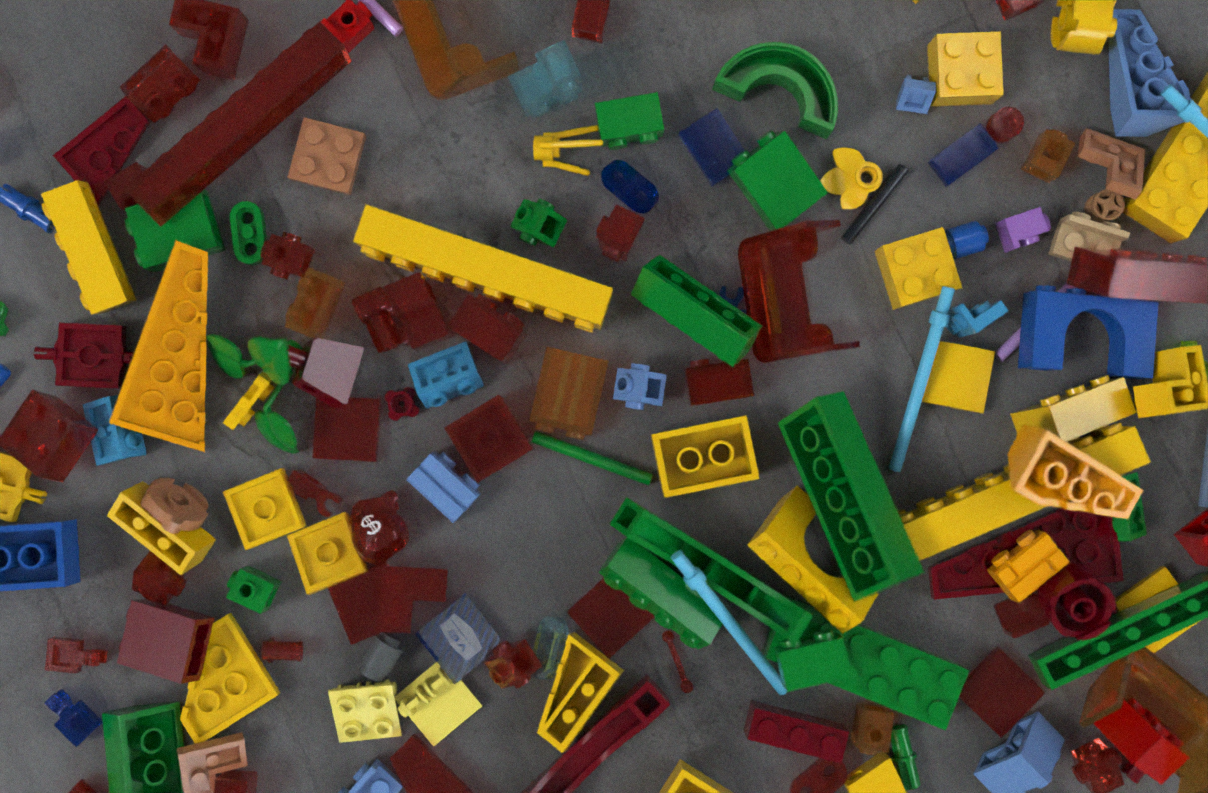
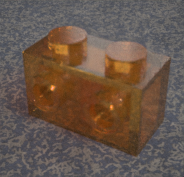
[284,267,346,339]

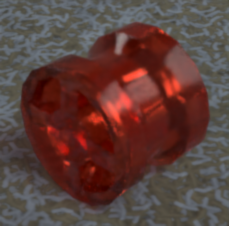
[986,106,1024,143]

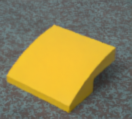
[922,341,996,414]

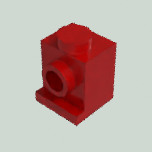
[321,0,375,53]

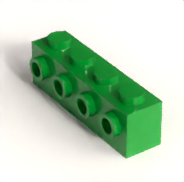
[631,254,762,367]
[598,537,722,649]

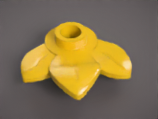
[820,147,883,210]

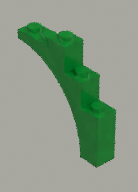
[609,497,813,644]

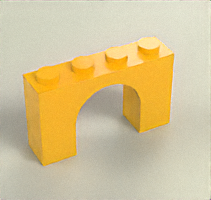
[747,485,879,633]

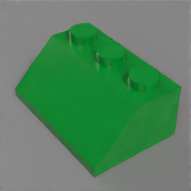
[102,701,184,793]

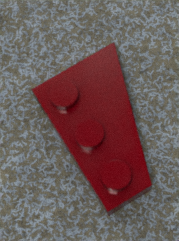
[52,96,150,206]

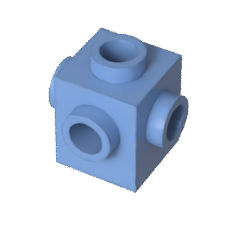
[613,363,666,410]

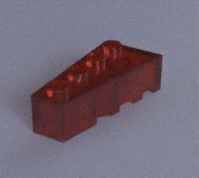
[1067,247,1208,304]

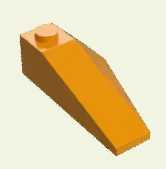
[1008,424,1143,519]

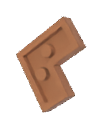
[1078,128,1145,200]
[177,732,248,793]

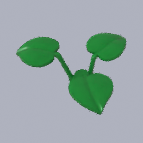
[206,334,303,453]

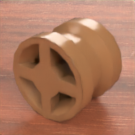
[1084,189,1125,224]

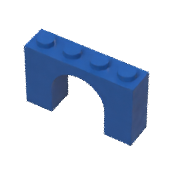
[1018,285,1159,379]

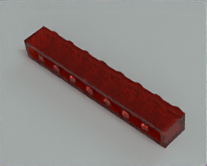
[124,22,352,227]

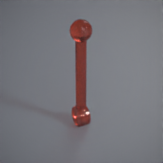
[662,630,693,693]

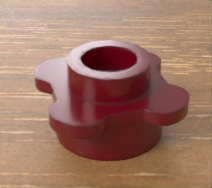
[385,387,419,421]

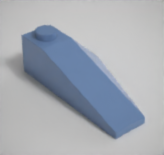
[1108,9,1191,137]

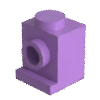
[995,207,1051,253]

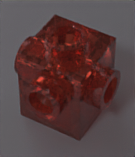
[261,232,315,280]
[132,551,187,606]
[484,639,542,689]
[1070,738,1125,793]

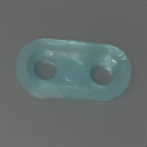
[530,616,569,680]

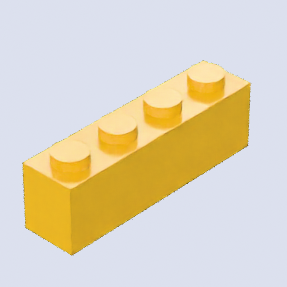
[41,180,137,315]

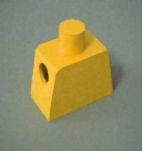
[842,750,906,793]

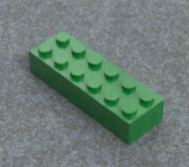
[778,391,925,602]
[761,593,969,731]

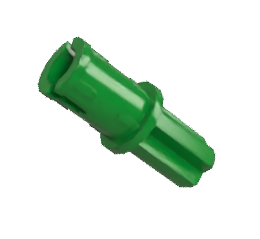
[887,724,921,790]

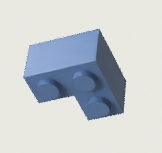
[974,711,1065,793]

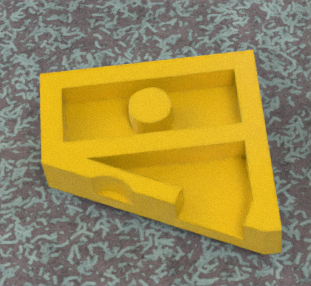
[223,371,275,430]

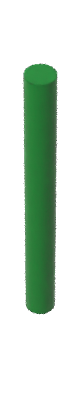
[531,431,653,486]

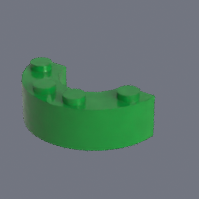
[712,42,838,139]

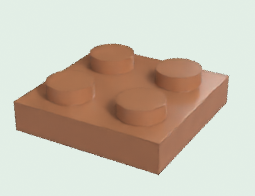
[287,117,366,195]

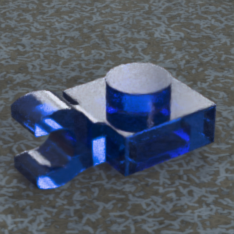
[45,689,103,747]

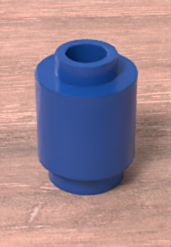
[945,221,989,260]

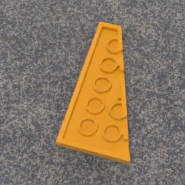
[109,240,208,452]

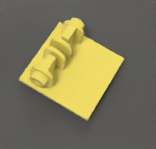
[395,658,483,747]
[328,679,402,743]

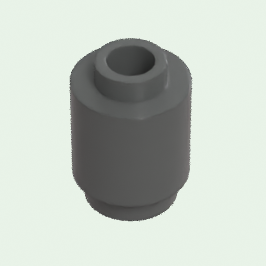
[359,632,404,682]

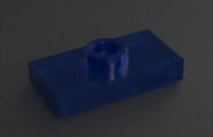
[927,123,999,187]

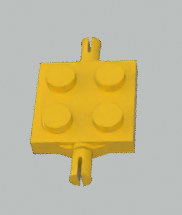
[0,451,47,522]

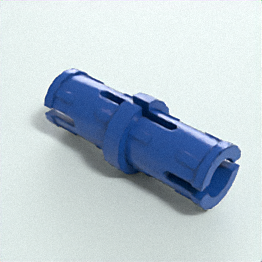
[0,184,56,234]

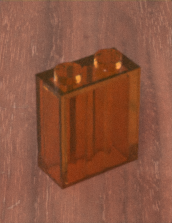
[529,347,609,440]

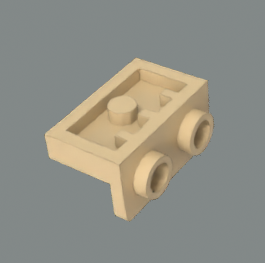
[1049,212,1130,273]

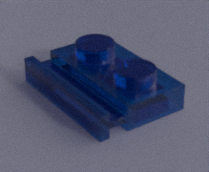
[678,108,744,187]

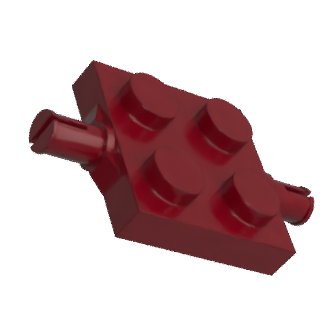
[34,322,134,389]

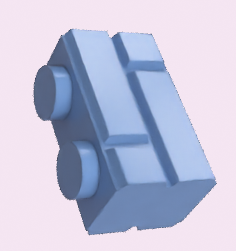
[407,451,481,523]

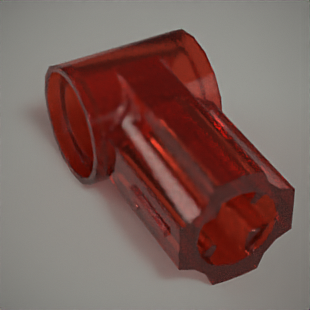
[351,286,405,354]

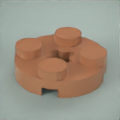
[141,478,209,534]

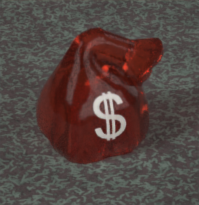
[350,490,409,565]

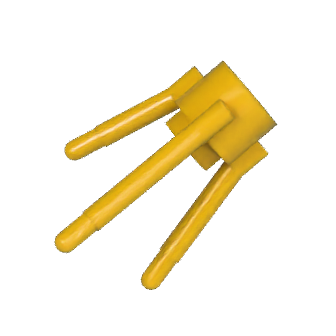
[533,125,603,176]

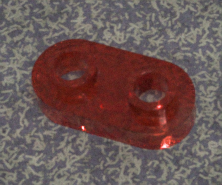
[789,758,847,793]

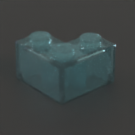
[508,40,582,118]

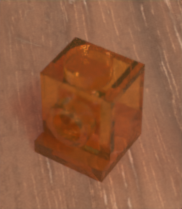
[1021,129,1075,183]

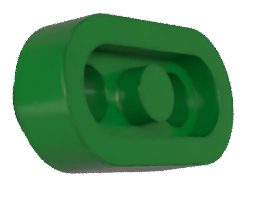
[230,201,268,265]

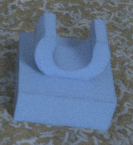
[896,75,936,114]

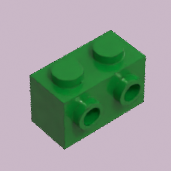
[595,92,664,150]
[774,630,852,692]

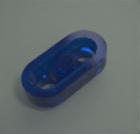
[601,159,659,214]

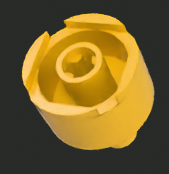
[1051,0,1117,55]

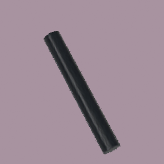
[841,164,909,245]

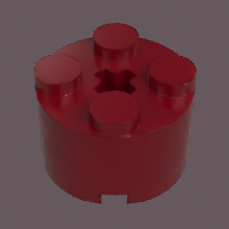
[1036,563,1116,640]

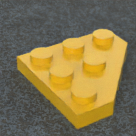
[180,613,281,744]

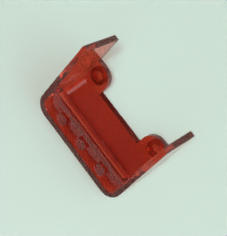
[738,220,860,363]

